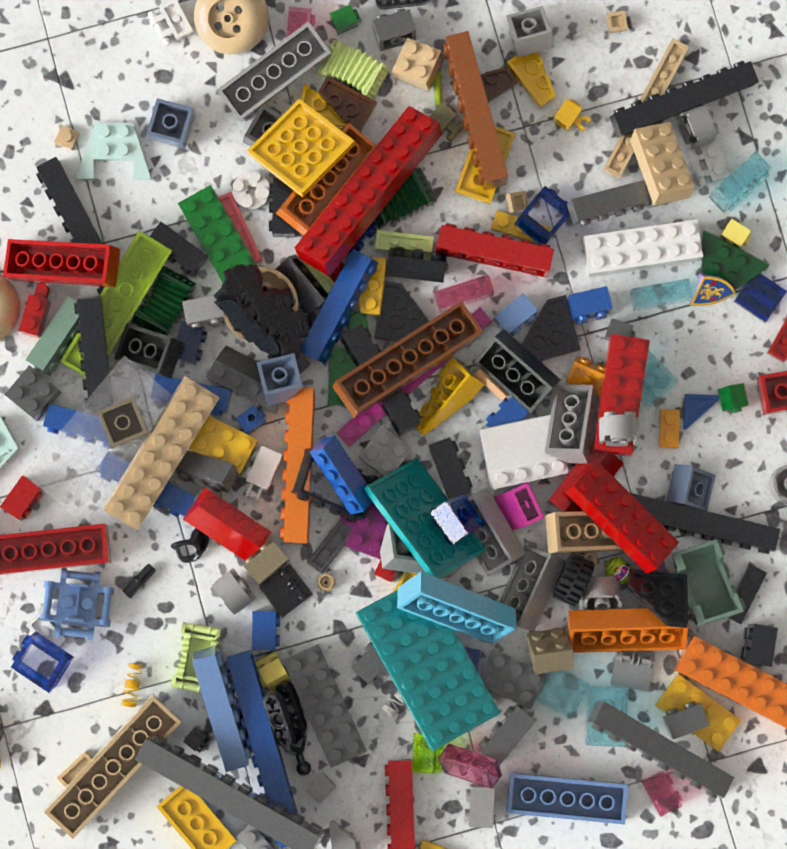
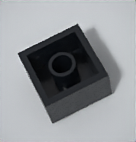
[740,624,778,667]

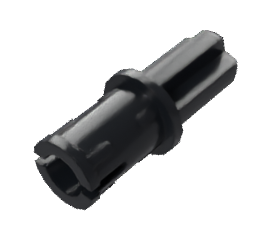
[122,564,156,598]

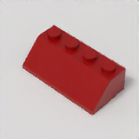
[547,441,624,512]
[183,487,272,561]

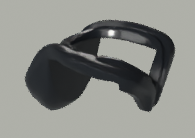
[170,528,209,563]

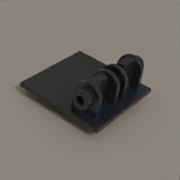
[259,564,313,618]

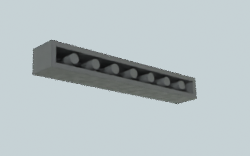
[587,701,735,799]

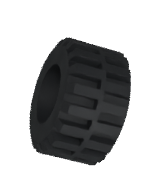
[553,553,595,607]

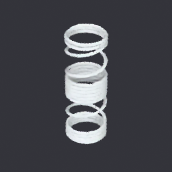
[382,691,405,718]

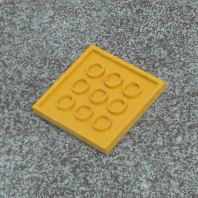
[247,99,355,197]

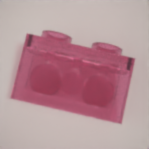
[641,771,683,817]

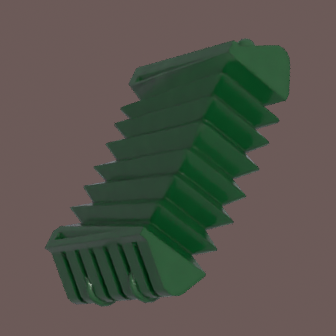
[375,167,437,229]
[132,266,196,336]

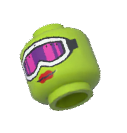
[604,557,633,585]

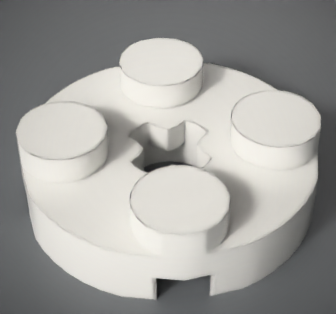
[232,171,270,210]

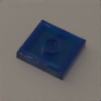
[734,273,787,323]

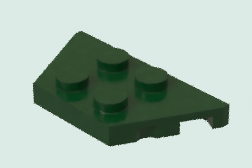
[701,230,770,290]

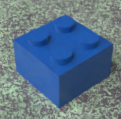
[567,286,613,325]

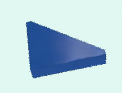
[683,394,720,430]

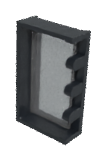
[291,448,378,522]

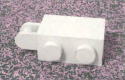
[245,446,283,503]

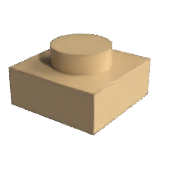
[606,11,628,33]
[54,125,80,151]
[506,190,529,213]

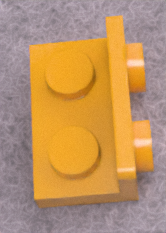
[566,356,605,396]

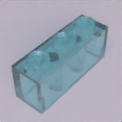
[630,278,692,311]

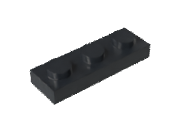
[727,564,767,624]

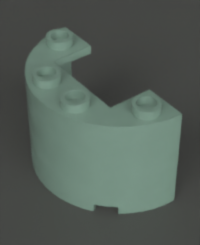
[672,539,746,627]

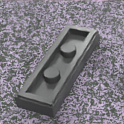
[307,519,351,574]

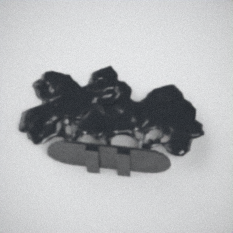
[221,264,312,360]

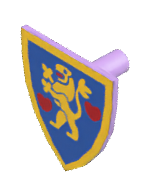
[689,274,736,306]

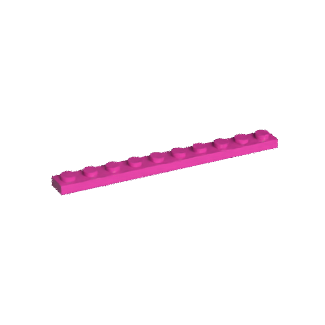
[337,307,492,447]

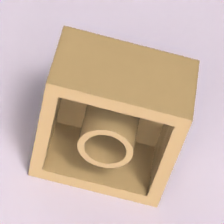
[392,38,445,92]

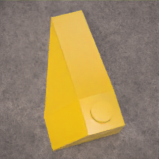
[416,356,485,436]

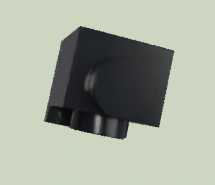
[183,725,212,753]

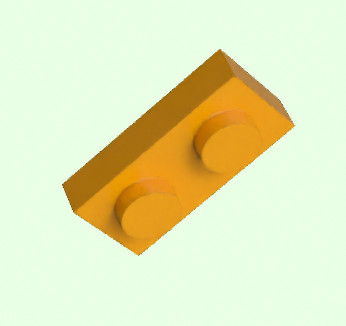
[659,409,680,449]

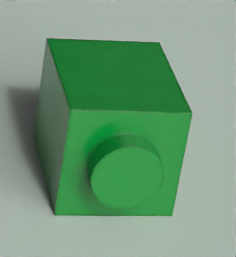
[330,4,360,35]
[718,383,749,414]

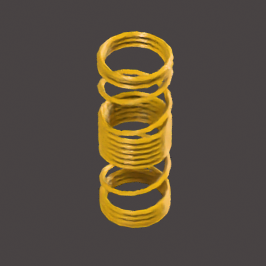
[121,663,143,708]

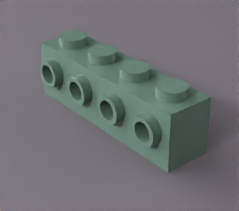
[25,296,79,376]

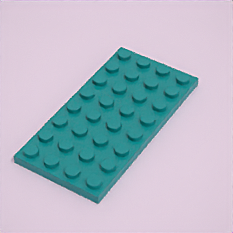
[356,590,501,751]

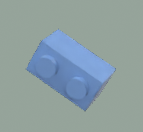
[493,293,538,336]

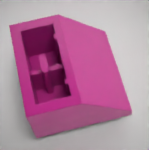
[493,482,544,531]

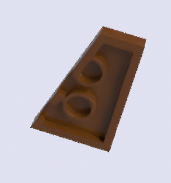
[450,67,518,103]
[318,76,377,132]

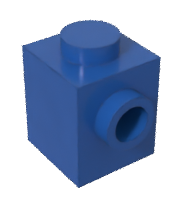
[235,405,266,435]

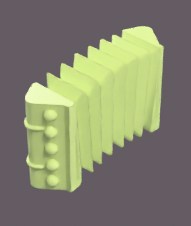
[316,40,390,100]
[171,622,221,693]

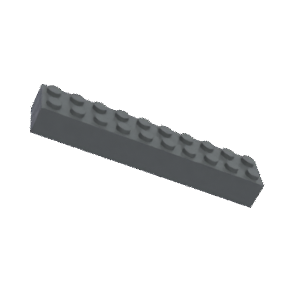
[134,735,325,849]

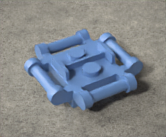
[40,568,114,640]

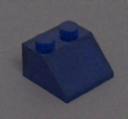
[430,493,485,545]

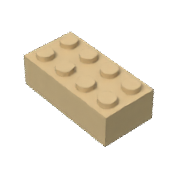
[630,122,695,206]
[545,511,622,554]

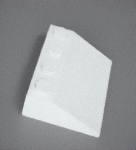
[479,414,569,489]

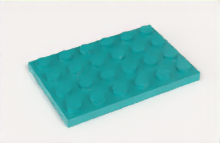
[364,458,486,579]

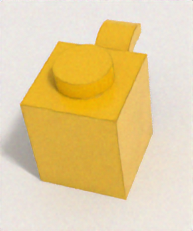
[553,98,591,132]

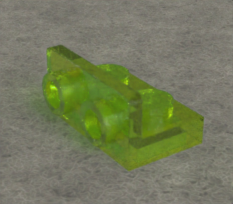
[412,733,444,774]

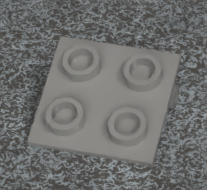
[611,651,655,692]

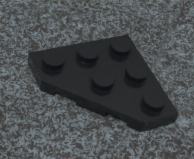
[374,281,429,341]
[521,295,581,361]
[628,569,688,628]

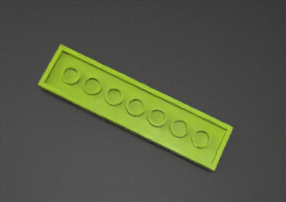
[60,230,172,377]

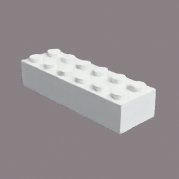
[582,219,703,277]

